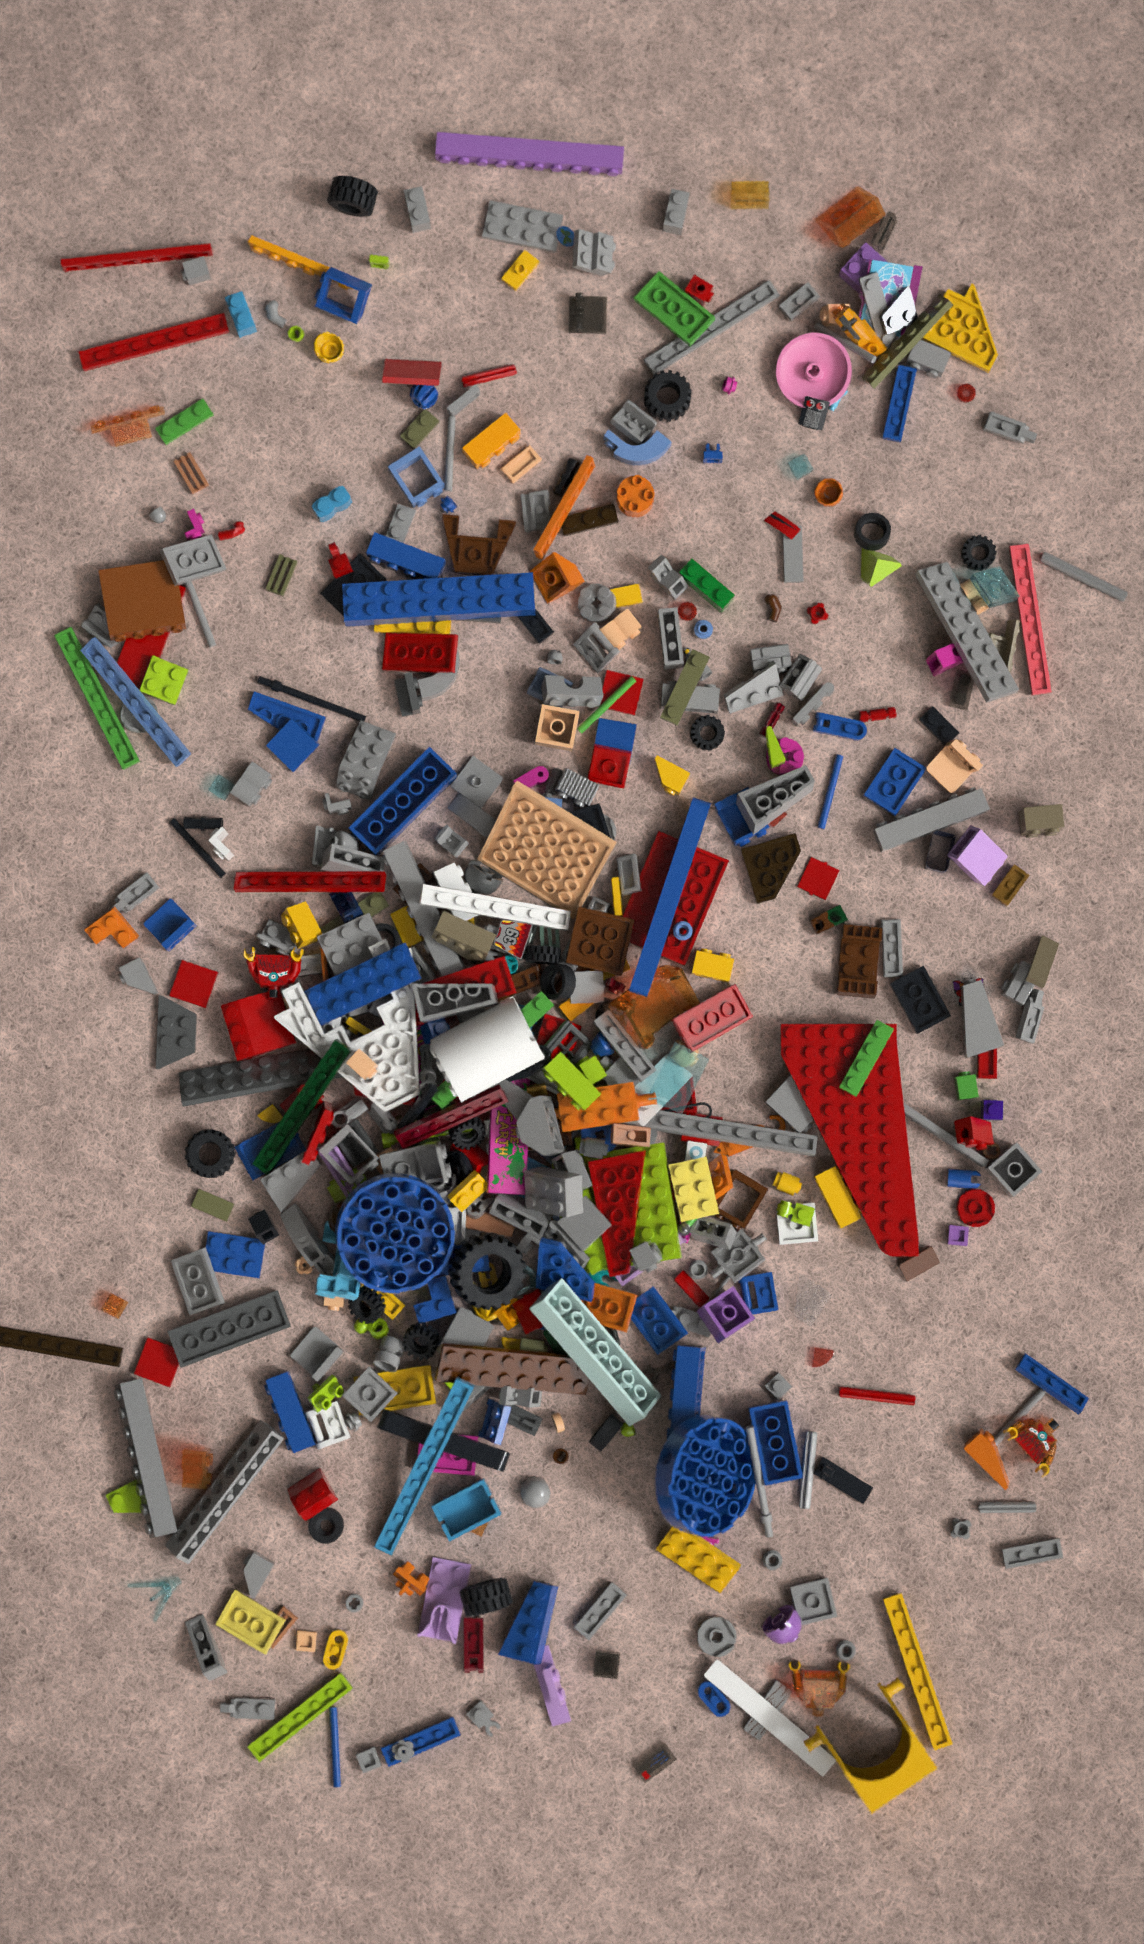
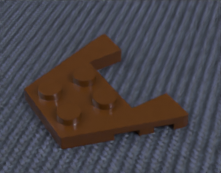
[442,514,516,575]

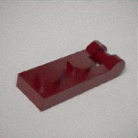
[464,1617,484,1673]

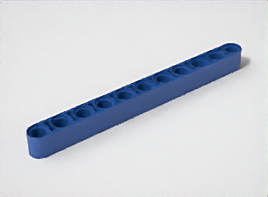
[629,797,711,997]

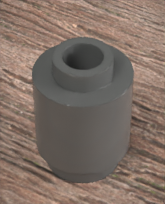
[579,1137,609,1159]

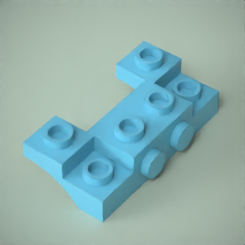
[315,1221,360,1301]

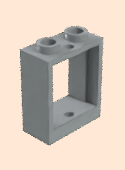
[319,1124,380,1185]

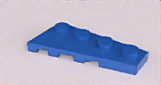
[248,691,326,753]

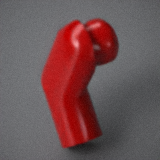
[218,521,246,541]

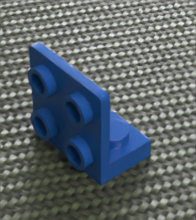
[144,899,197,952]

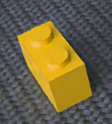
[281,901,323,949]
[691,948,734,983]

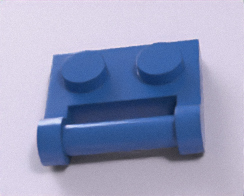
[738,1272,779,1315]
[478,1398,511,1445]

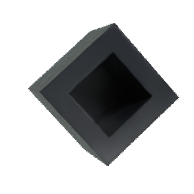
[248,1209,279,1245]

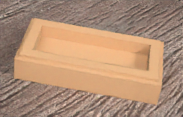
[501,445,542,484]

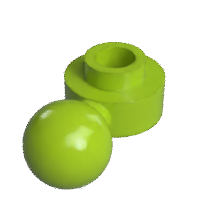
[354,1318,389,1339]

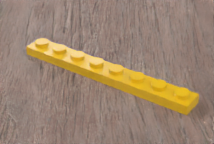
[883,1593,953,1751]

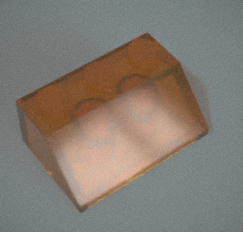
[815,186,886,248]

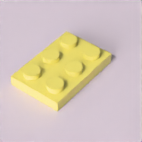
[668,1157,719,1222]
[215,1590,286,1654]

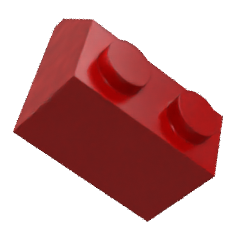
[287,1468,338,1521]

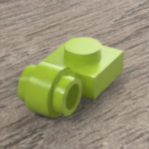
[776,1200,815,1227]

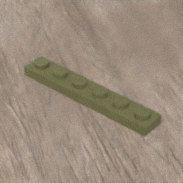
[862,295,953,389]

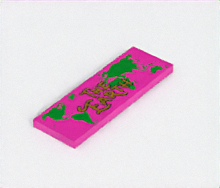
[487,1079,530,1195]

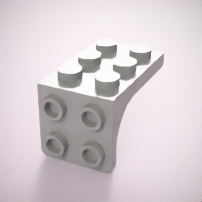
[336,720,396,800]
[379,1140,452,1183]

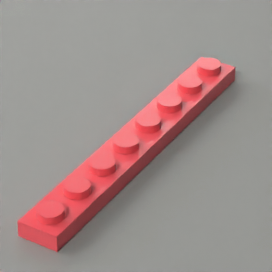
[1009,544,1052,696]

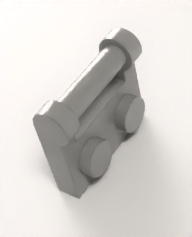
[573,622,620,673]

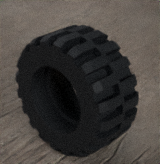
[448,1232,526,1310]

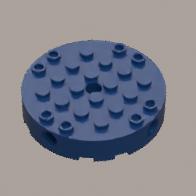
[335,1173,455,1293]
[655,1415,756,1537]

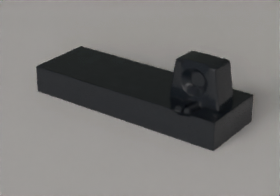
[814,1457,873,1504]

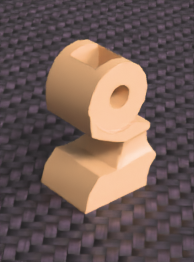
[960,577,991,615]

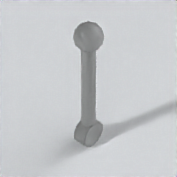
[711,1275,730,1299]

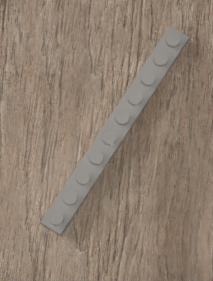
[624,1107,818,1156]

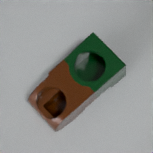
[809,905,848,935]

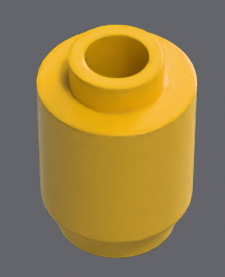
[772,1171,802,1196]

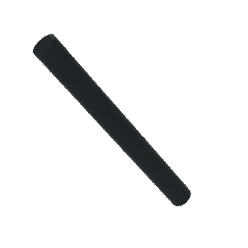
[169,818,226,878]

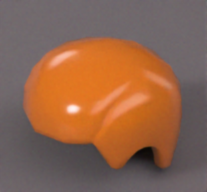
[814,478,843,507]

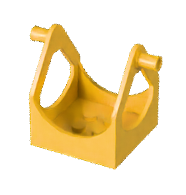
[803,1677,938,1814]

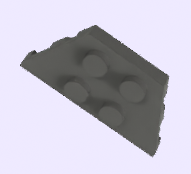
[156,995,197,1069]

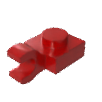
[328,542,353,578]

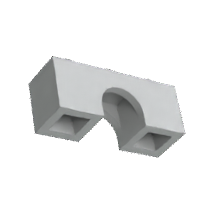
[541,675,603,708]

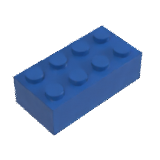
[748,1399,803,1486]

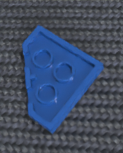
[536,1238,595,1302]

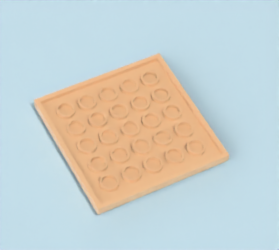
[477,781,617,919]

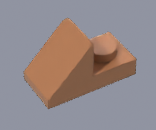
[610,1124,651,1148]

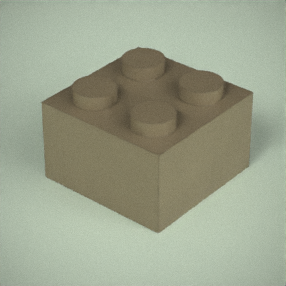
[1018,804,1064,838]

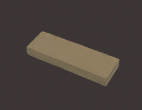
[1025,935,1059,989]

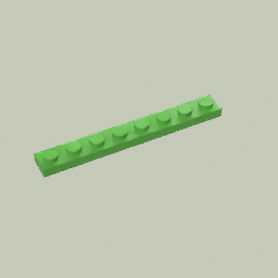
[54,627,140,770]
[432,991,554,1110]

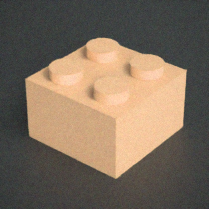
[535,704,580,751]

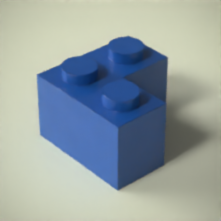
[413,1275,457,1324]

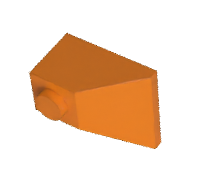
[529,552,585,604]

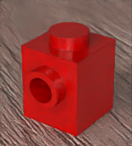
[684,274,715,306]

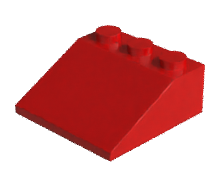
[221,990,297,1061]

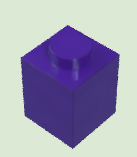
[981,1100,1003,1121]

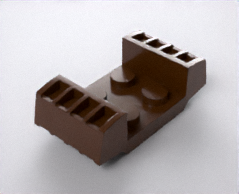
[837,923,882,999]

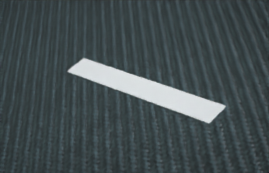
[703,1659,836,1777]

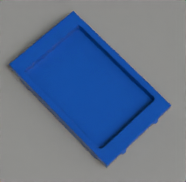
[235,1122,306,1181]

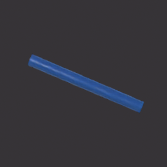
[817,754,844,830]
[329,1707,341,1787]

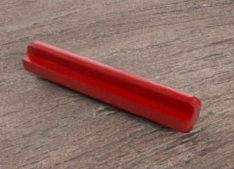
[461,364,517,387]

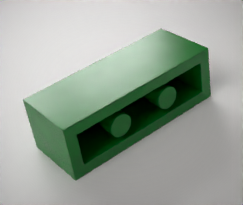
[679,558,735,613]

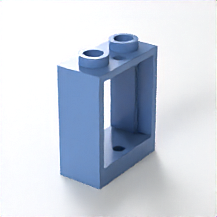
[388,446,445,508]

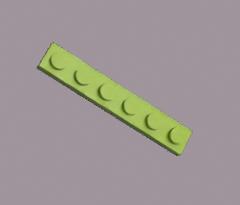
[248,1672,353,1762]

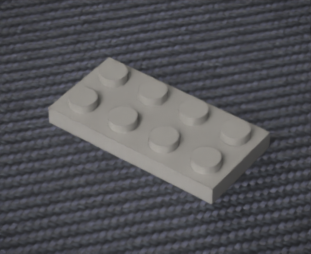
[482,201,563,253]

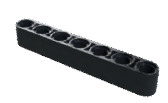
[377,1409,510,1472]

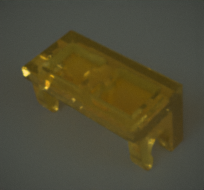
[731,181,769,209]

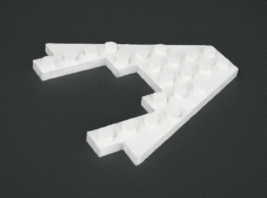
[274,939,420,1112]

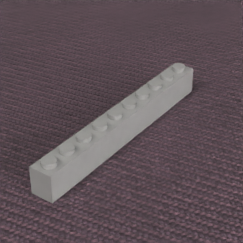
[382,841,486,1023]

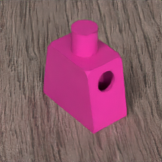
[925,643,963,677]

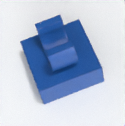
[703,443,723,463]

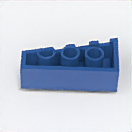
[498,1581,558,1664]

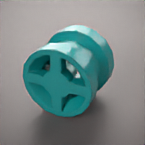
[505,955,518,975]

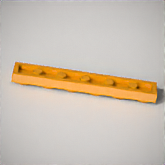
[248,235,353,290]

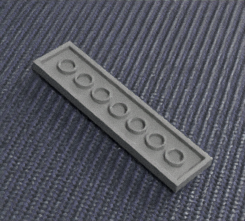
[915,562,1019,703]

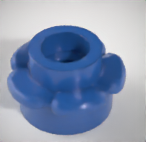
[440,495,457,513]

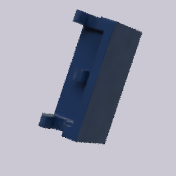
[329,892,364,924]

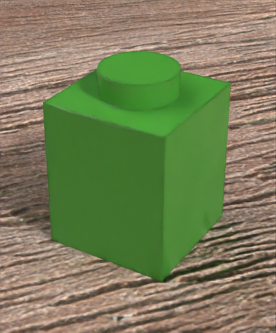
[954,1071,979,1101]

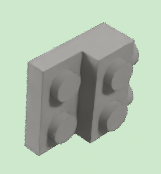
[573,229,616,276]

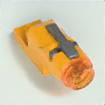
[831,303,887,358]

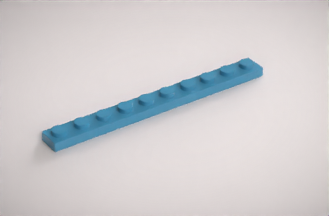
[374,1377,475,1556]

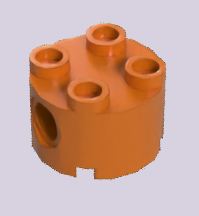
[616,475,655,518]

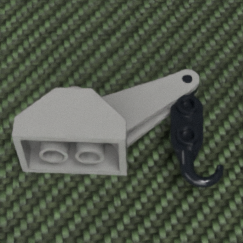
[491,1045,565,1156]

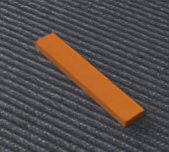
[533,455,595,560]

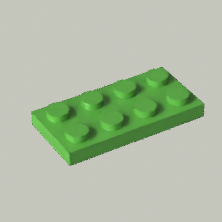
[634,271,715,346]

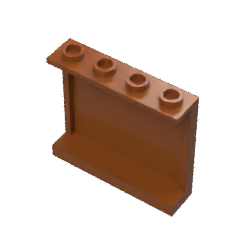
[98,560,186,642]

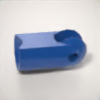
[947,1169,981,1188]

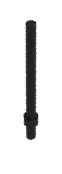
[257,676,367,722]

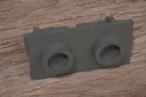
[507,1405,543,1436]

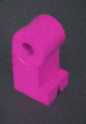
[513,766,549,789]

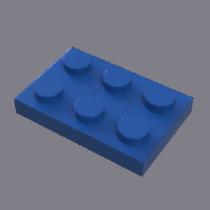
[863,748,926,816]
[206,1231,266,1279]
[631,1286,688,1355]

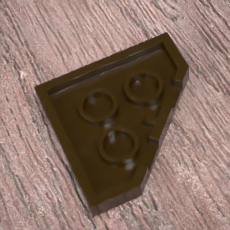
[740,833,801,904]

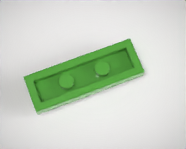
[155,399,214,445]

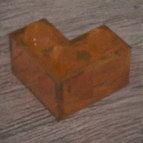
[181,1447,213,1489]

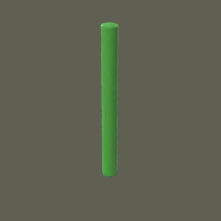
[577,676,636,734]

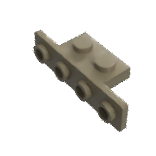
[988,619,1020,672]

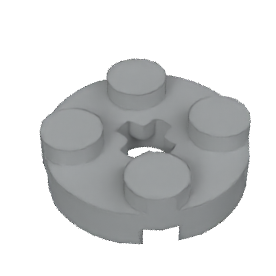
[578,584,616,622]
[697,1617,736,1657]

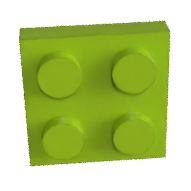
[139,656,188,705]

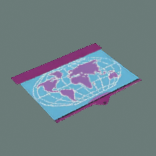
[858,259,923,337]

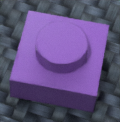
[947,1225,969,1246]

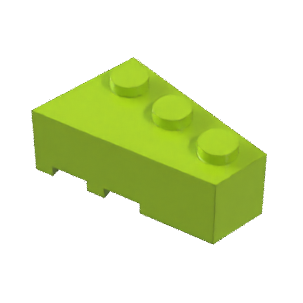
[542,1052,601,1111]

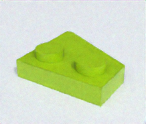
[105,1480,142,1513]

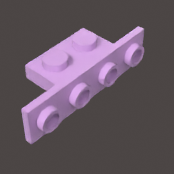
[534,1645,571,1726]

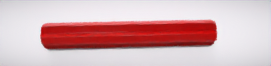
[839,1387,916,1406]

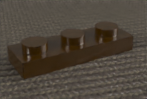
[561,504,619,537]

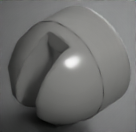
[149,507,166,523]
[547,649,563,665]

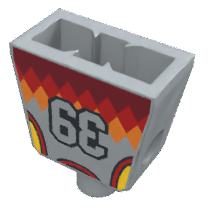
[487,920,533,961]

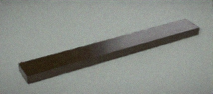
[0,1326,124,1367]

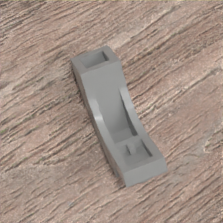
[418,652,460,701]

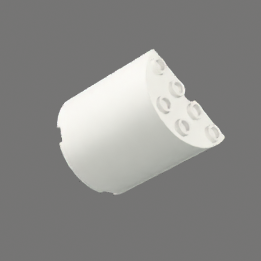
[429,997,544,1102]

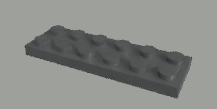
[167,1290,291,1368]

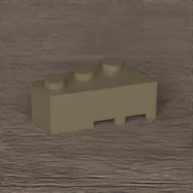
[432,911,496,965]

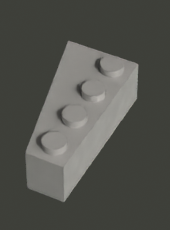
[412,984,499,1023]

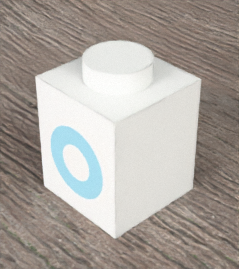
[684,1141,707,1161]

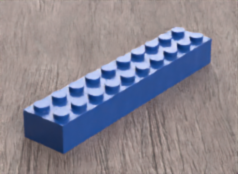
[342,572,536,627]

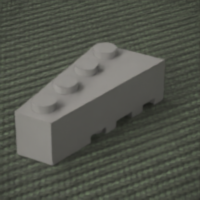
[736,765,815,835]

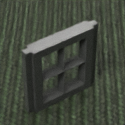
[541,1019,592,1066]

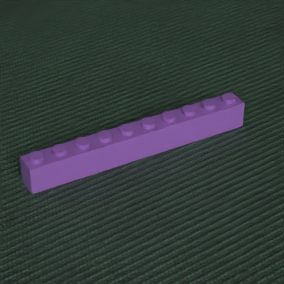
[435,132,624,176]

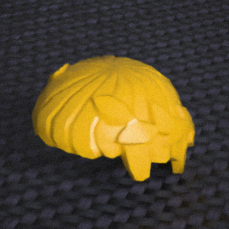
[313,332,344,363]

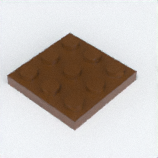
[565,907,634,976]

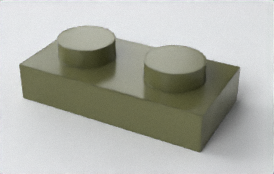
[400,409,439,449]

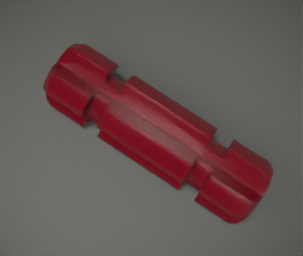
[759,702,785,738]

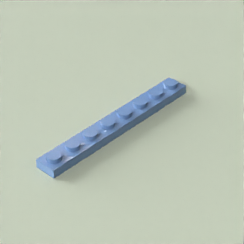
[80,637,191,767]

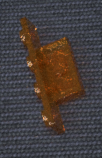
[91,405,165,447]

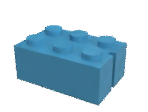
[431,1478,502,1542]

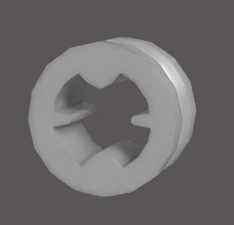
[346,1594,364,1612]

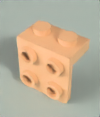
[926,739,983,793]

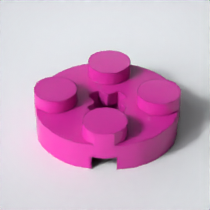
[766,737,804,776]

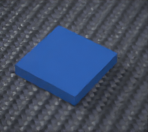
[266,718,320,772]

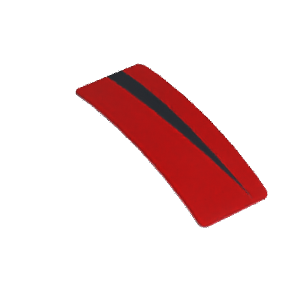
[764,511,801,540]

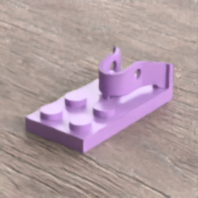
[417,1557,471,1644]

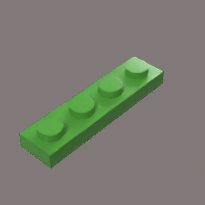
[839,1020,894,1097]

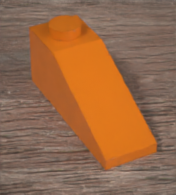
[964,1428,1009,1491]

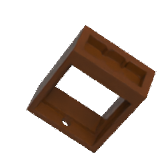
[714,1169,768,1230]

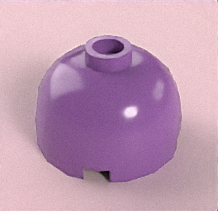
[762,1605,802,1644]

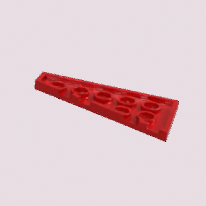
[588,1151,646,1277]

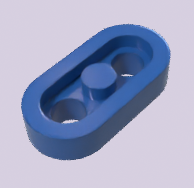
[698,1681,730,1717]

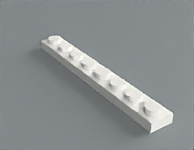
[419,884,571,931]

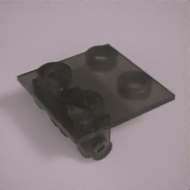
[569,292,607,334]

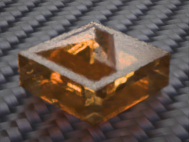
[101,1292,128,1319]

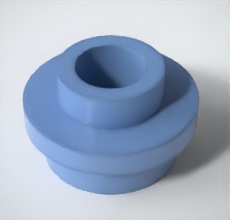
[694,620,713,639]
[673,921,692,941]

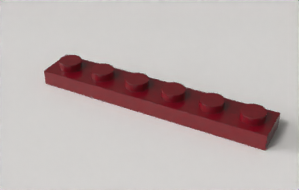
[394,1084,508,1149]

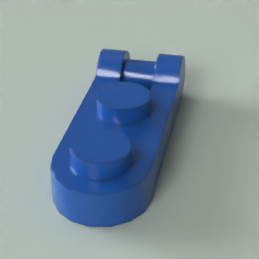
[812,712,867,741]

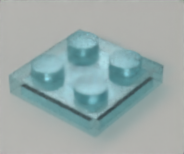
[969,566,1020,608]

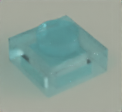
[788,453,814,480]
[208,774,235,801]

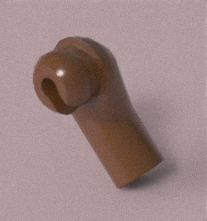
[764,594,782,623]

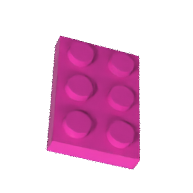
[418,1434,478,1476]

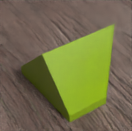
[861,548,902,587]

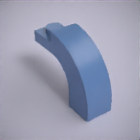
[604,430,672,466]

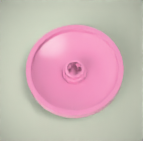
[776,333,852,408]

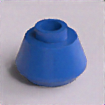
[591,1032,615,1057]

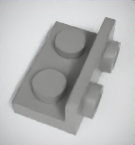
[81,603,119,648]

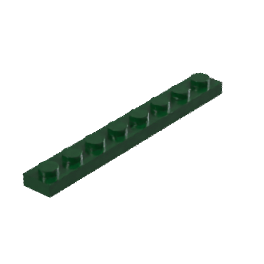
[252,1039,352,1175]

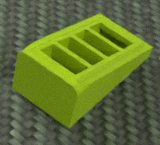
[765,726,786,769]

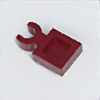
[605,978,626,995]

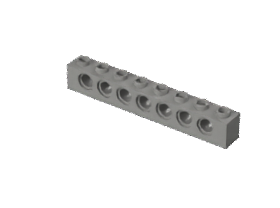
[165,1420,284,1564]

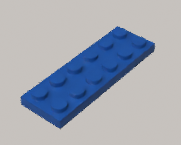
[304,943,422,1026]

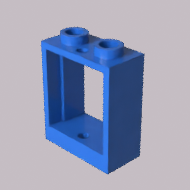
[315,267,372,324]

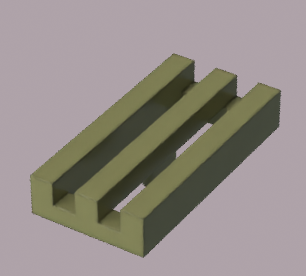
[266,554,298,597]

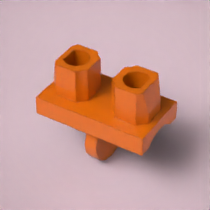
[392,1561,430,1597]

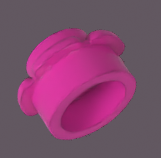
[722,376,737,395]

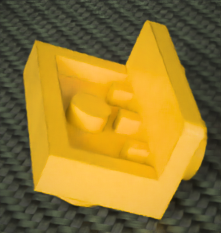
[447,1170,487,1212]

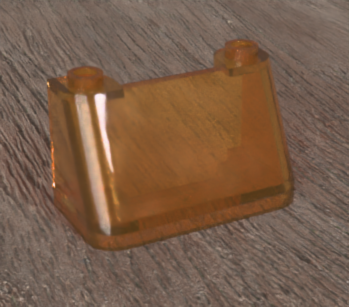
[608,965,700,1049]

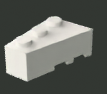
[432,862,478,921]

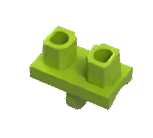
[307,1374,345,1413]

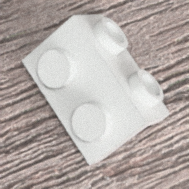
[209,827,234,861]

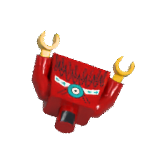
[243,947,304,999]

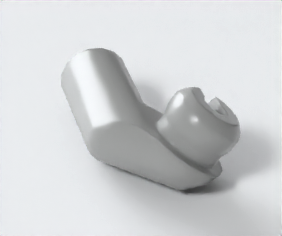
[265,300,287,328]

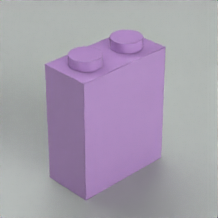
[947,825,1008,886]

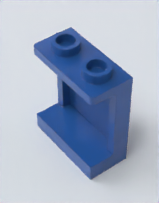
[714,786,769,847]

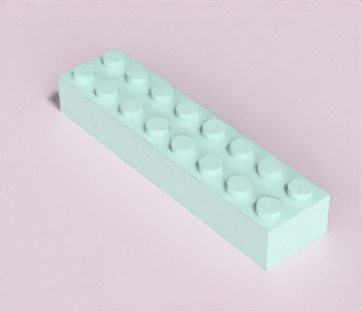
[529,1278,662,1426]

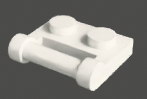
[305,1401,351,1450]

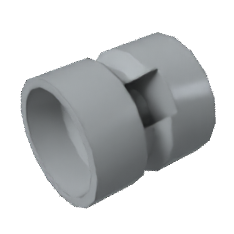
[373,1336,405,1372]

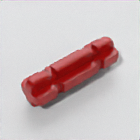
[859,707,897,723]

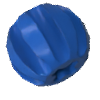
[410,385,438,409]

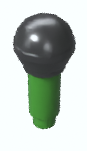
[677,1219,697,1236]

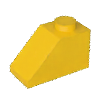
[654,755,690,796]

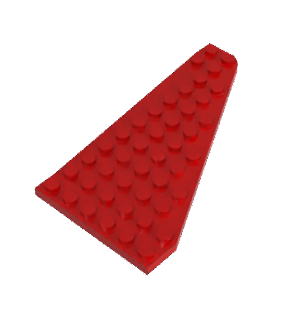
[780,1024,919,1256]

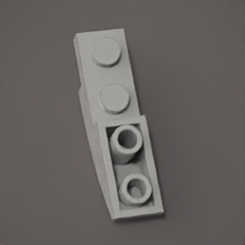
[280,1203,335,1276]

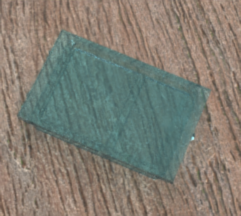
[650,1042,709,1115]

